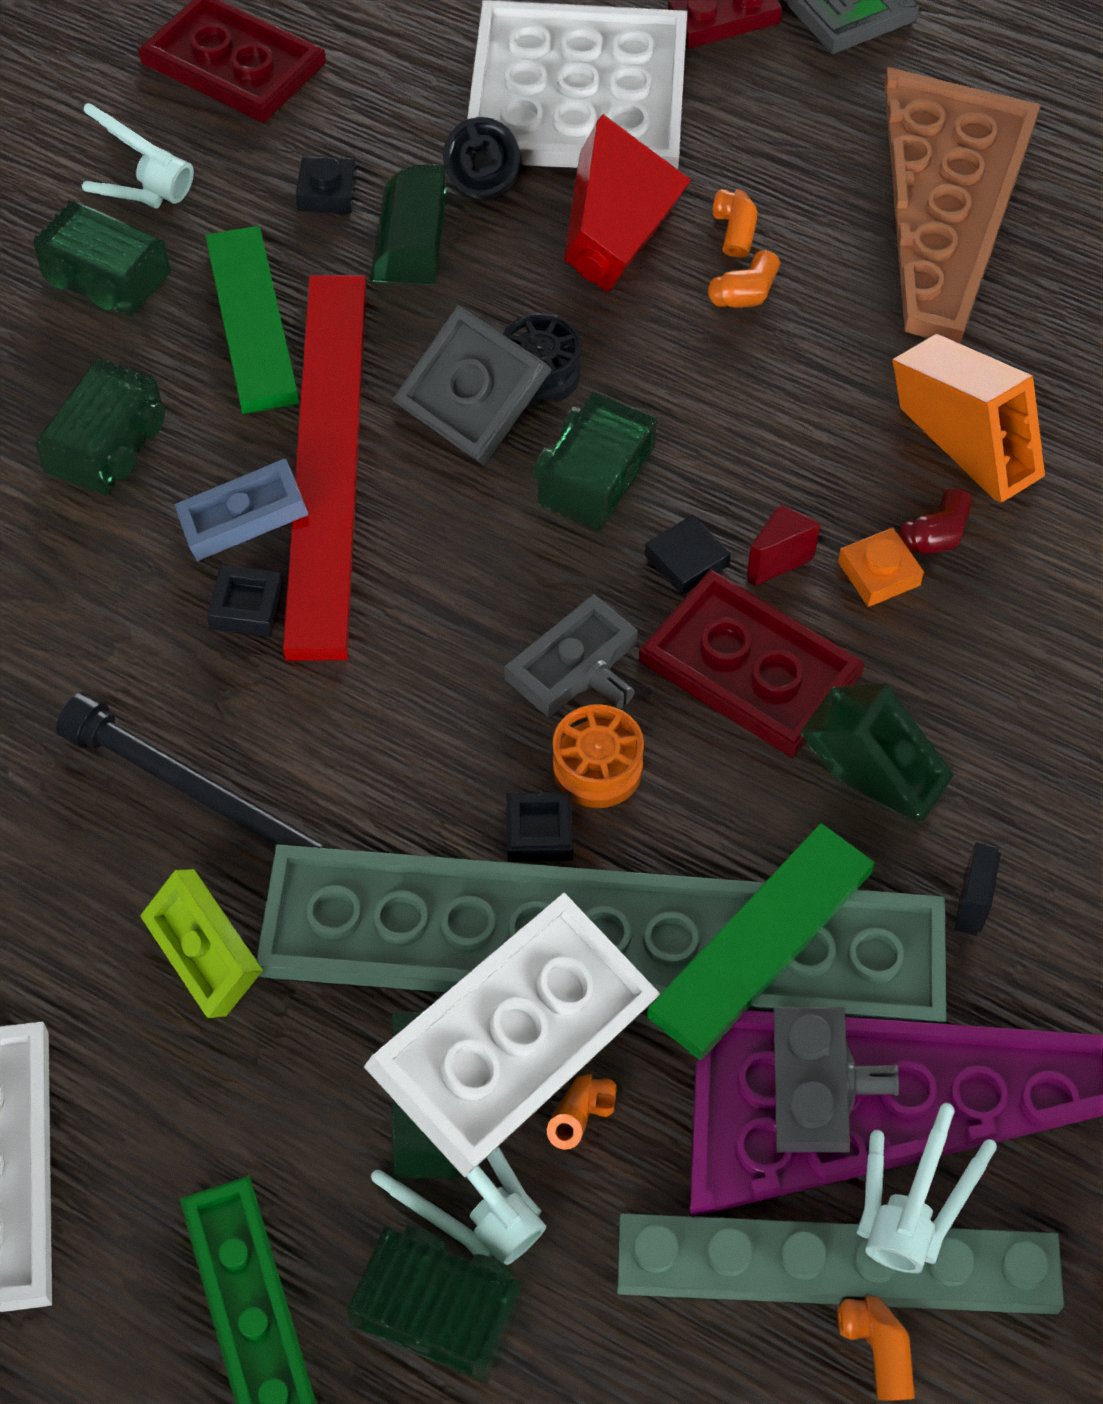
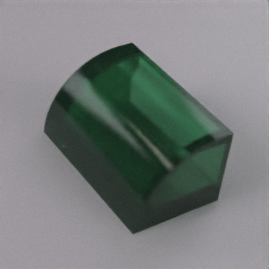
[370,164,446,285]

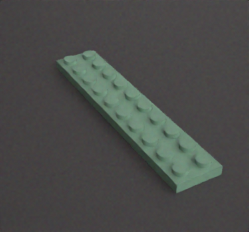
[256,845,946,1024]

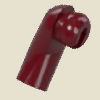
[899,489,972,554]

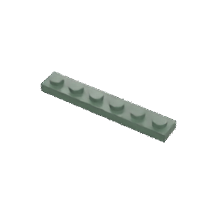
[617,1214,1064,1314]

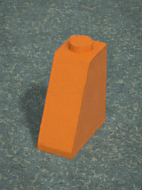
[892,334,1045,503]

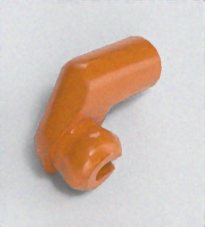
[713,189,757,258]
[708,250,780,308]
[547,1073,617,1150]
[838,1294,915,1401]

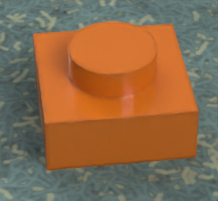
[838,528,924,607]

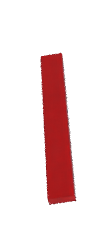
[283,275,367,661]

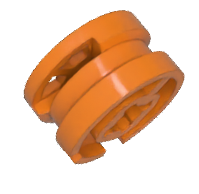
[553,704,644,808]

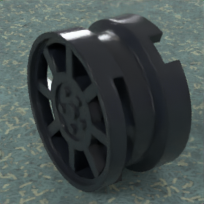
[443,117,522,200]
[503,313,581,405]

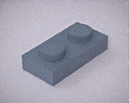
[174,458,309,561]

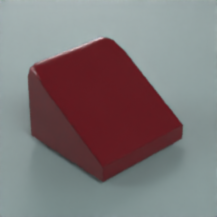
[746,504,820,586]

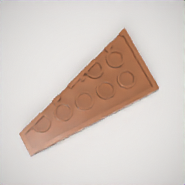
[884,67,1041,344]

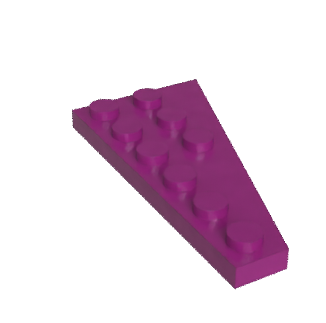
[689,1010,1103,1217]

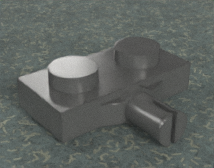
[504,594,638,718]
[774,1007,899,1152]

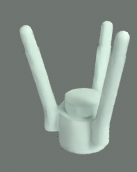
[82,103,194,209]
[857,1103,997,1273]
[371,1146,546,1266]

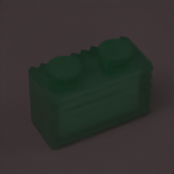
[33,200,171,317]
[35,357,165,495]
[533,391,657,531]
[346,1226,522,1384]

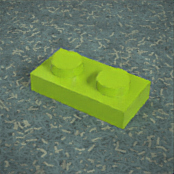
[140,869,263,1018]

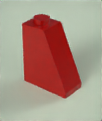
[563,114,691,293]

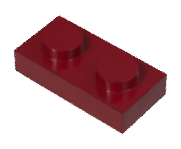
[668,0,782,49]

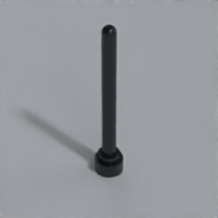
[56,691,328,849]

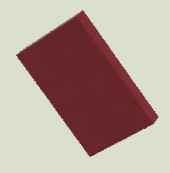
[138,0,326,123]
[638,569,865,759]

